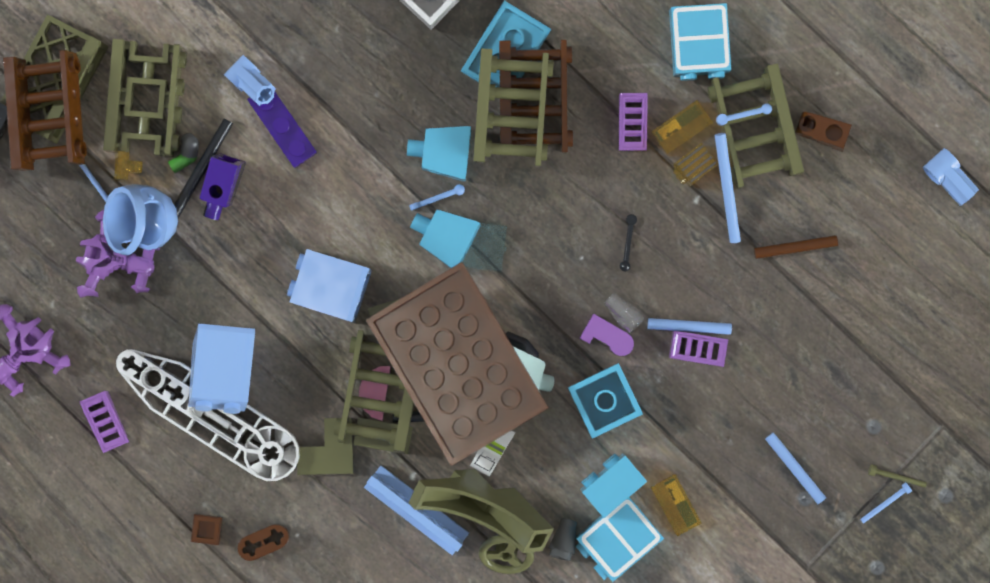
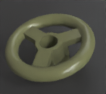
[479,535,534,574]

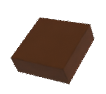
[191,514,223,545]

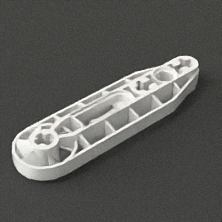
[116,350,300,481]

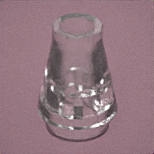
[604,293,645,334]

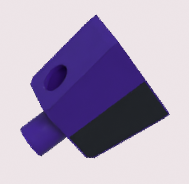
[200,153,246,220]

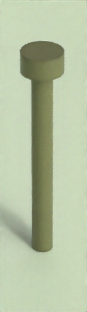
[868,464,927,488]

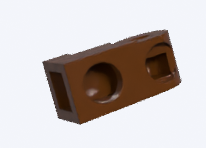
[795,112,852,152]

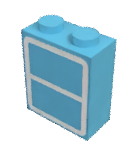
[669,3,731,81]
[576,497,664,582]

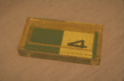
[651,100,713,155]
[651,474,702,536]

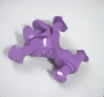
[76,210,160,298]
[0,304,70,397]

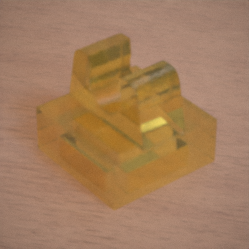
[114,151,142,182]

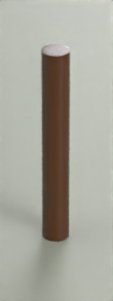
[754,235,838,259]

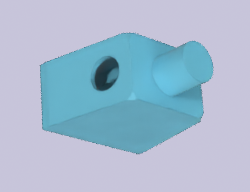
[407,126,471,181]
[410,210,481,268]

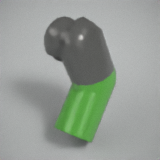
[168,133,199,173]

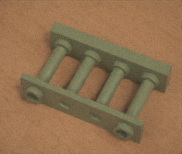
[473,48,554,166]
[707,63,804,189]
[334,330,414,454]

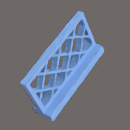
[364,465,469,555]

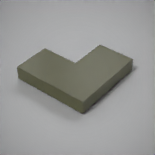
[297,418,354,475]

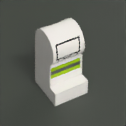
[470,431,515,476]

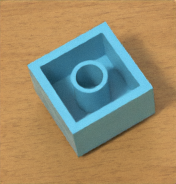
[567,363,643,439]
[580,454,647,518]

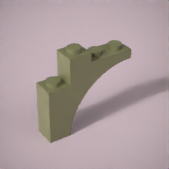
[409,469,554,553]

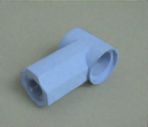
[224,55,276,106]
[923,148,979,206]

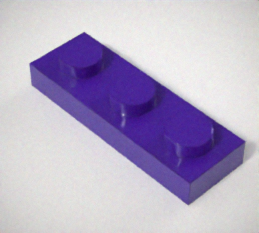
[247,91,317,168]

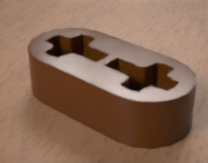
[237,524,289,561]

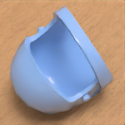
[103,184,178,255]

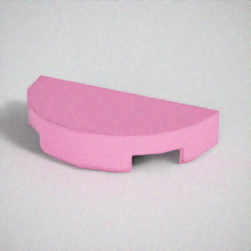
[359,366,391,421]

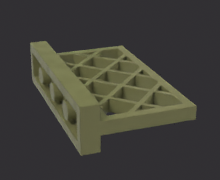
[1,14,109,144]

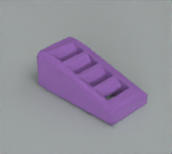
[619,93,648,151]
[669,331,728,367]
[80,391,130,453]

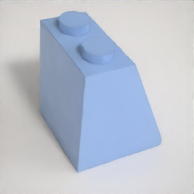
[287,249,372,323]
[188,324,255,414]

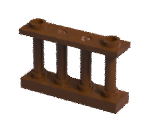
[499,40,573,153]
[3,50,87,171]

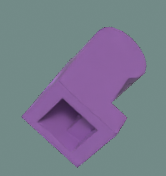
[579,314,634,356]

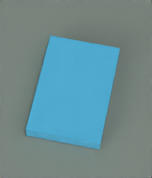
[461,0,551,87]

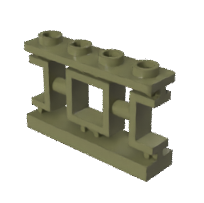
[103,39,187,157]

